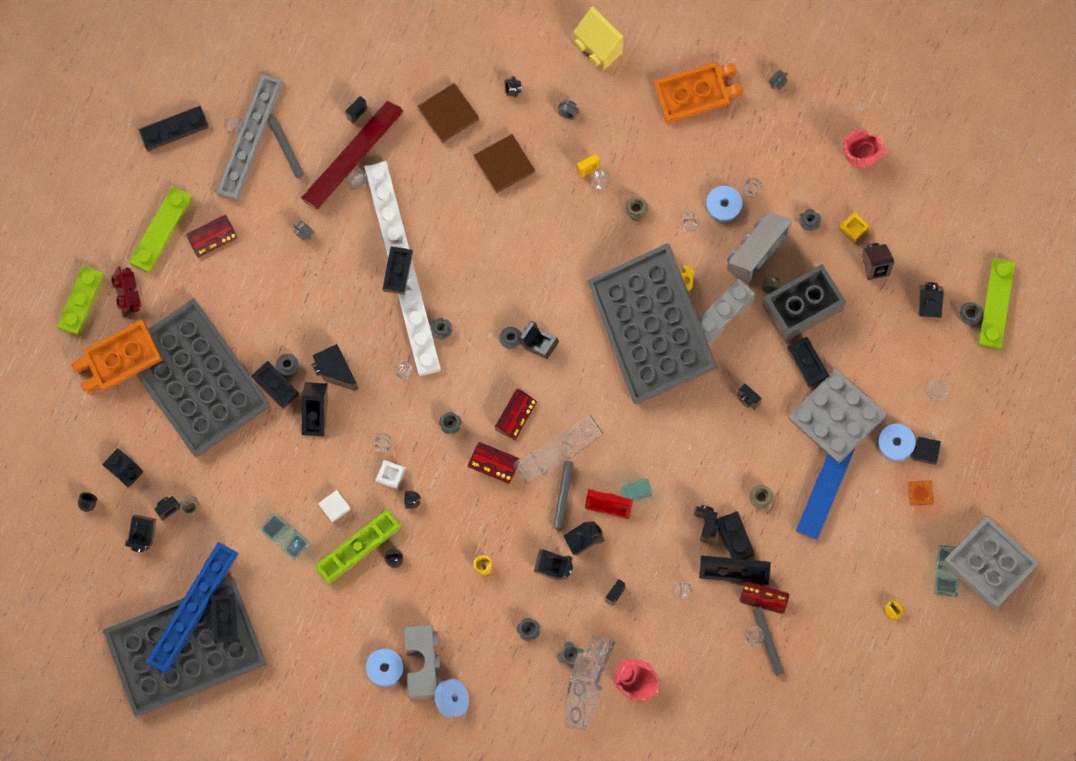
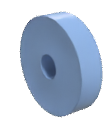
[706,186,742,223]
[878,424,916,461]
[366,649,404,687]
[435,679,469,718]

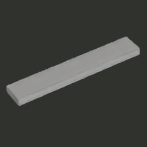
[216,74,283,202]

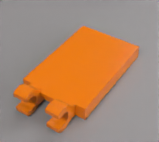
[654,62,743,124]
[71,319,163,394]

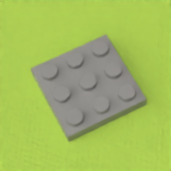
[788,369,886,464]
[942,516,1039,611]

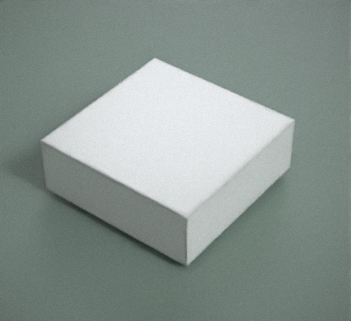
[376,460,406,490]
[318,490,351,523]

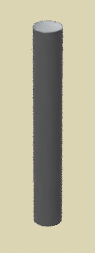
[269,117,304,178]
[553,461,574,530]
[752,607,784,676]

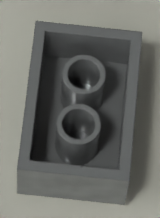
[762,264,846,342]

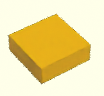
[577,153,600,178]
[839,212,871,244]

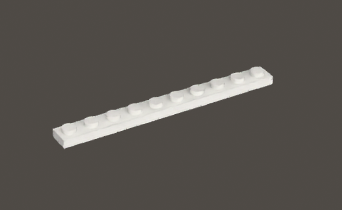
[365,161,441,376]

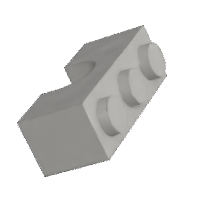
[699,279,755,347]
[404,625,441,701]

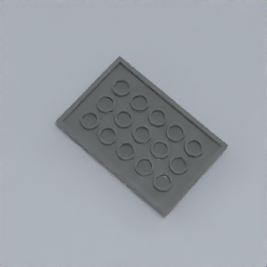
[587,243,718,405]
[136,298,271,458]
[103,578,267,717]

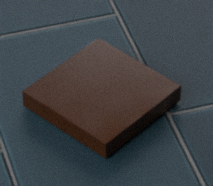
[417,83,479,143]
[474,133,535,193]

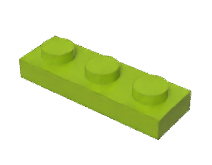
[57,266,105,336]

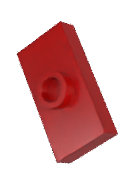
[585,489,633,519]

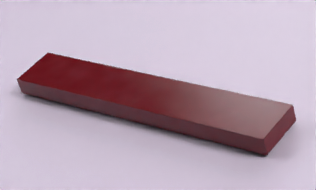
[301,101,404,210]

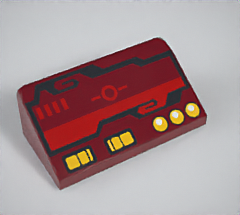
[186,215,238,258]
[495,388,537,441]
[467,442,520,484]
[740,581,790,614]

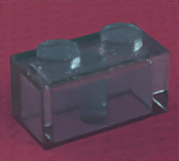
[620,478,652,501]

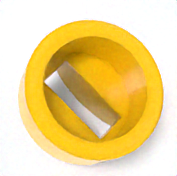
[473,555,493,576]
[884,600,904,620]

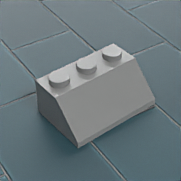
[727,212,792,285]

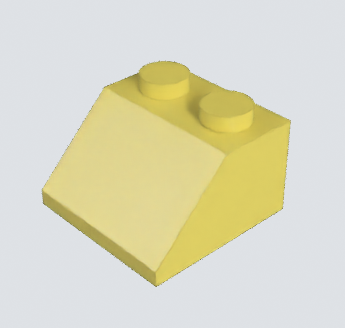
[573,6,623,70]

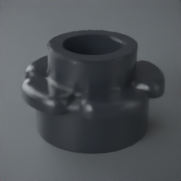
[504,76,522,98]

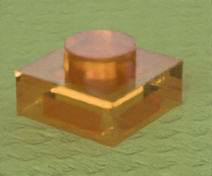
[908,480,934,506]

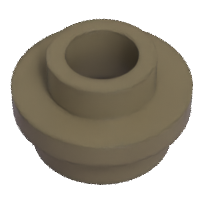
[625,197,648,219]
[750,485,773,508]

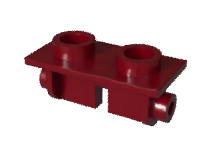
[111,266,141,316]

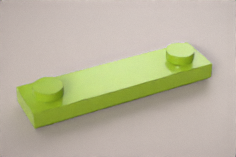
[129,186,193,274]
[978,258,1015,350]
[314,509,402,585]

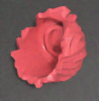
[843,130,887,168]
[613,658,660,701]

